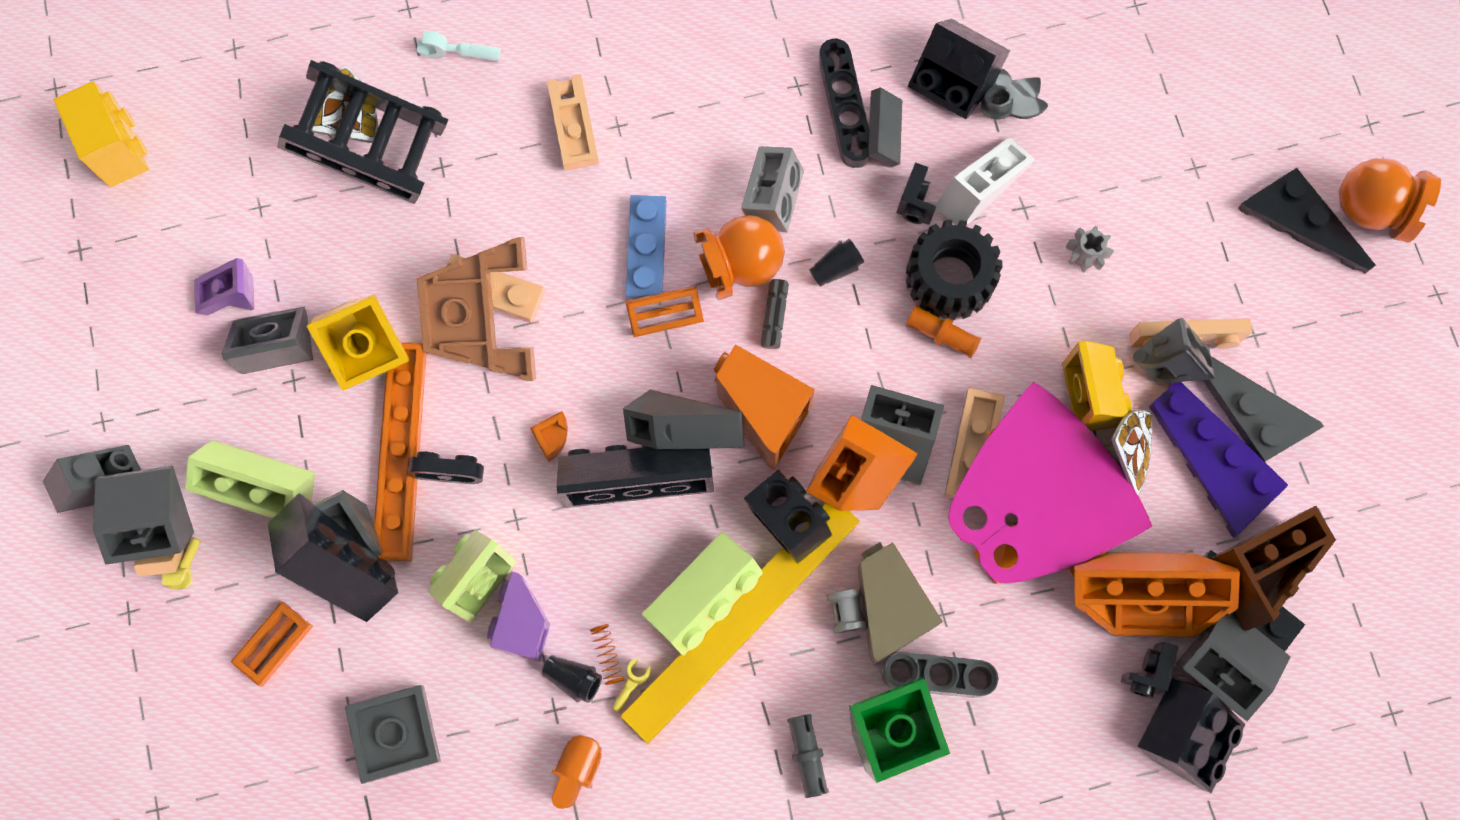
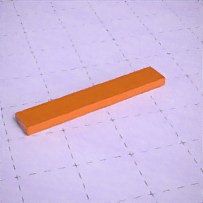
[374,343,427,562]

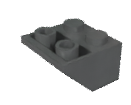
[861,385,944,486]
[93,465,194,565]
[1175,612,1291,722]

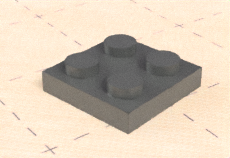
[345,685,441,784]

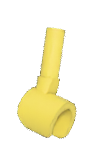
[162,538,201,590]
[611,658,650,712]

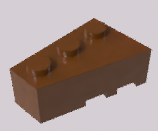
[1210,506,1336,631]

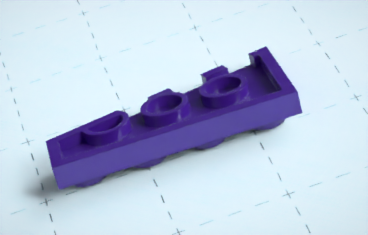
[1149,382,1289,538]

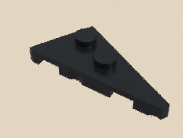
[1238,168,1376,274]

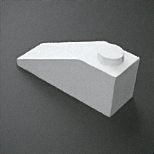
[935,137,1036,225]

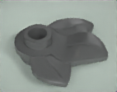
[981,69,1048,120]

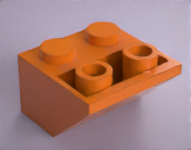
[806,415,917,511]

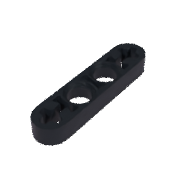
[819,38,871,168]

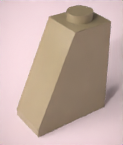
[857,542,943,665]

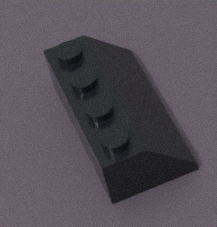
[556,445,714,508]

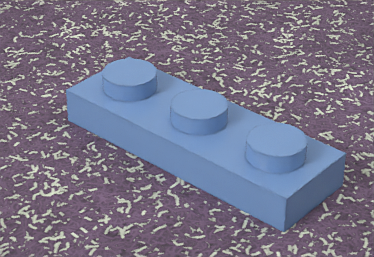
[626,195,667,300]

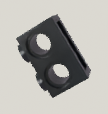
[744,469,832,564]

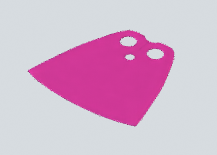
[948,382,1152,583]

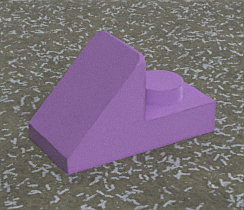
[194,258,254,316]

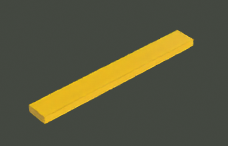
[620,503,860,744]

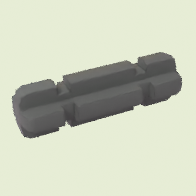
[761,279,789,350]

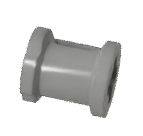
[826,589,867,634]

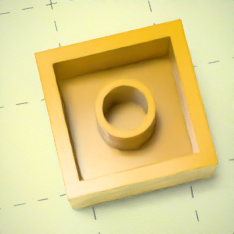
[53,81,149,188]

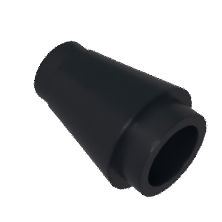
[809,239,865,287]
[542,655,602,703]

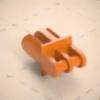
[551,735,602,809]

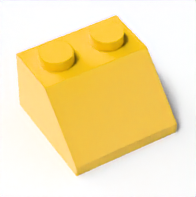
[1062,341,1132,431]

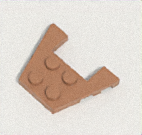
[417,237,536,381]

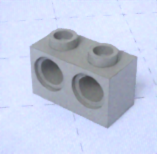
[741,146,804,232]

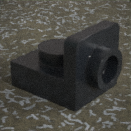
[896,162,936,225]
[1121,641,1179,698]

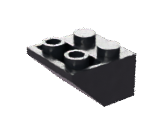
[907,18,1011,120]
[1137,677,1246,793]

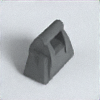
[1133,318,1215,384]

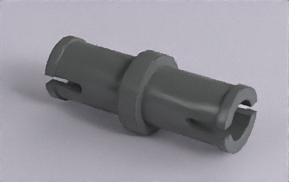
[787,714,829,798]

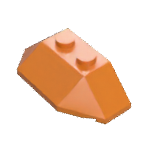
[1074,552,1240,637]

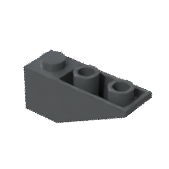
[623,389,745,449]

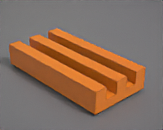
[625,285,704,338]
[230,601,313,687]

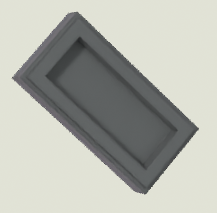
[868,87,903,167]

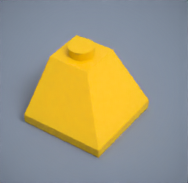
[306,294,410,391]

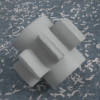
[1066,225,1114,273]

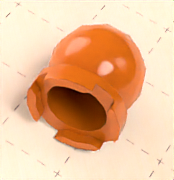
[1339,158,1441,243]
[693,215,785,300]

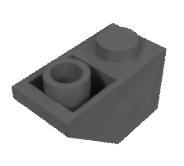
[43,445,141,513]

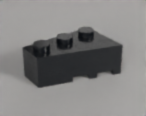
[267,493,399,623]

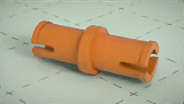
[906,305,982,359]

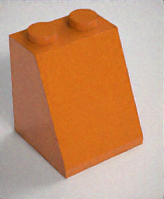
[714,344,815,470]

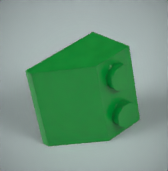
[849,677,950,783]

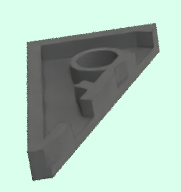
[1203,356,1325,462]

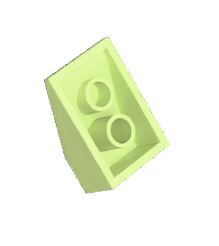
[428,530,517,623]

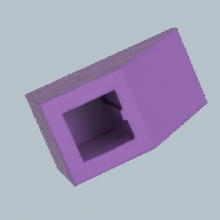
[487,571,550,661]

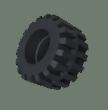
[906,220,1003,320]

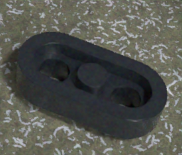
[407,451,484,484]

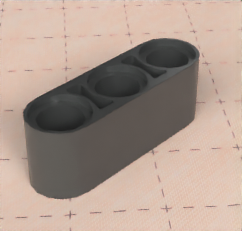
[881,652,999,698]

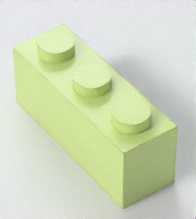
[185,440,315,518]
[642,531,763,656]

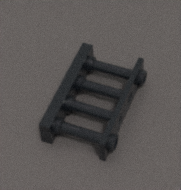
[277,60,449,204]

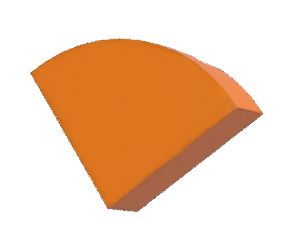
[530,411,568,462]

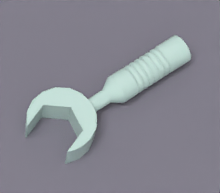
[416,31,501,62]

